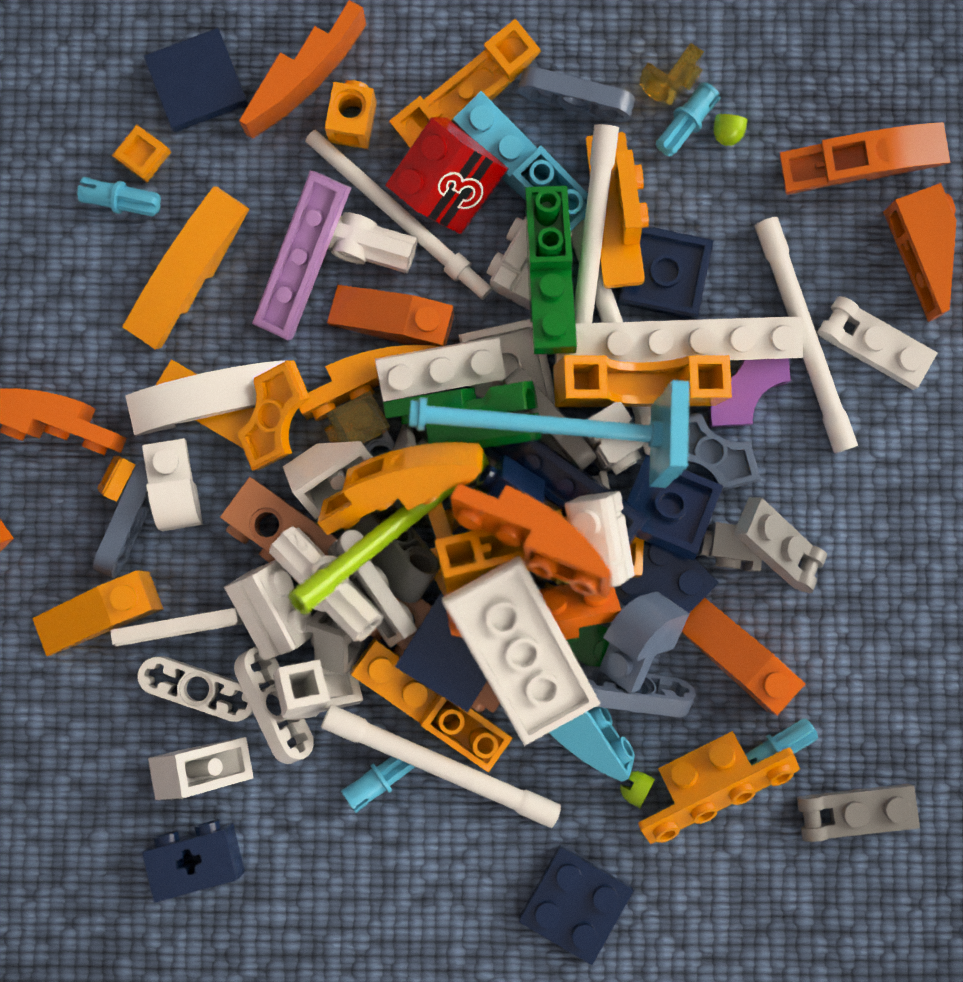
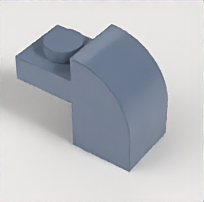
[599,591,690,694]

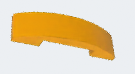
[389,19,541,148]

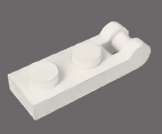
[817,296,937,390]

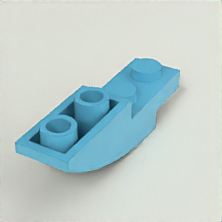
[452,91,588,231]
[549,707,635,782]

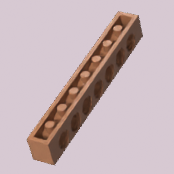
[220,477,500,714]

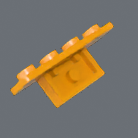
[586,132,649,289]
[638,731,800,844]

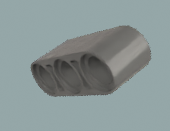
[343,504,440,603]

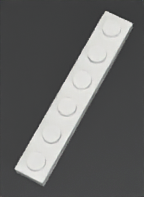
[555,316,803,364]

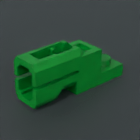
[383,381,541,448]

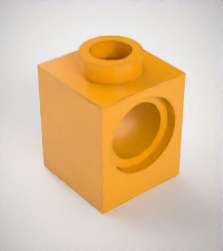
[325,80,377,149]

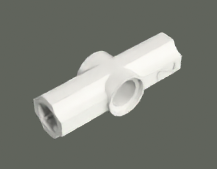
[327,212,417,274]
[269,526,384,642]

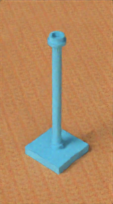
[409,380,689,488]

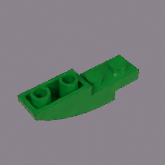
[525,186,577,355]

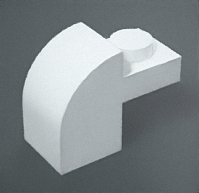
[142,438,203,532]
[273,659,363,720]

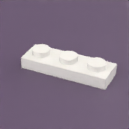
[375,336,506,402]

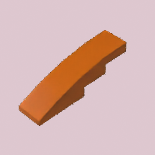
[239,0,366,139]

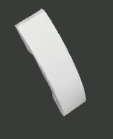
[125,360,287,436]

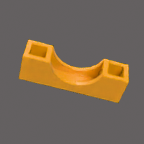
[553,355,732,407]

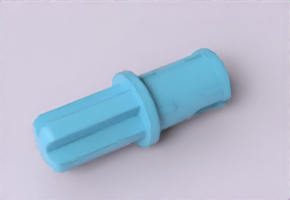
[656,82,720,157]
[77,177,161,216]
[745,719,818,766]
[341,756,415,813]

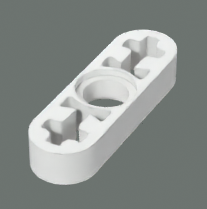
[234,647,314,764]
[138,656,253,722]

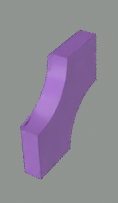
[708,358,791,428]

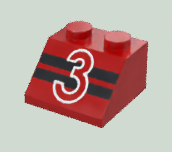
[385,117,509,234]

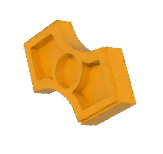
[237,360,310,471]

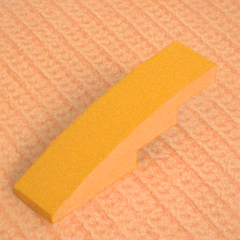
[122,186,250,349]

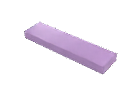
[252,171,351,340]

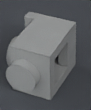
[699,522,762,572]
[306,611,364,676]

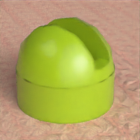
[713,114,748,146]
[620,771,655,809]

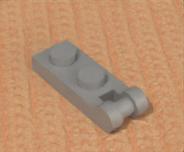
[733,497,827,593]
[328,530,417,647]
[797,784,920,842]

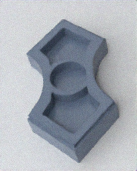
[688,413,761,492]

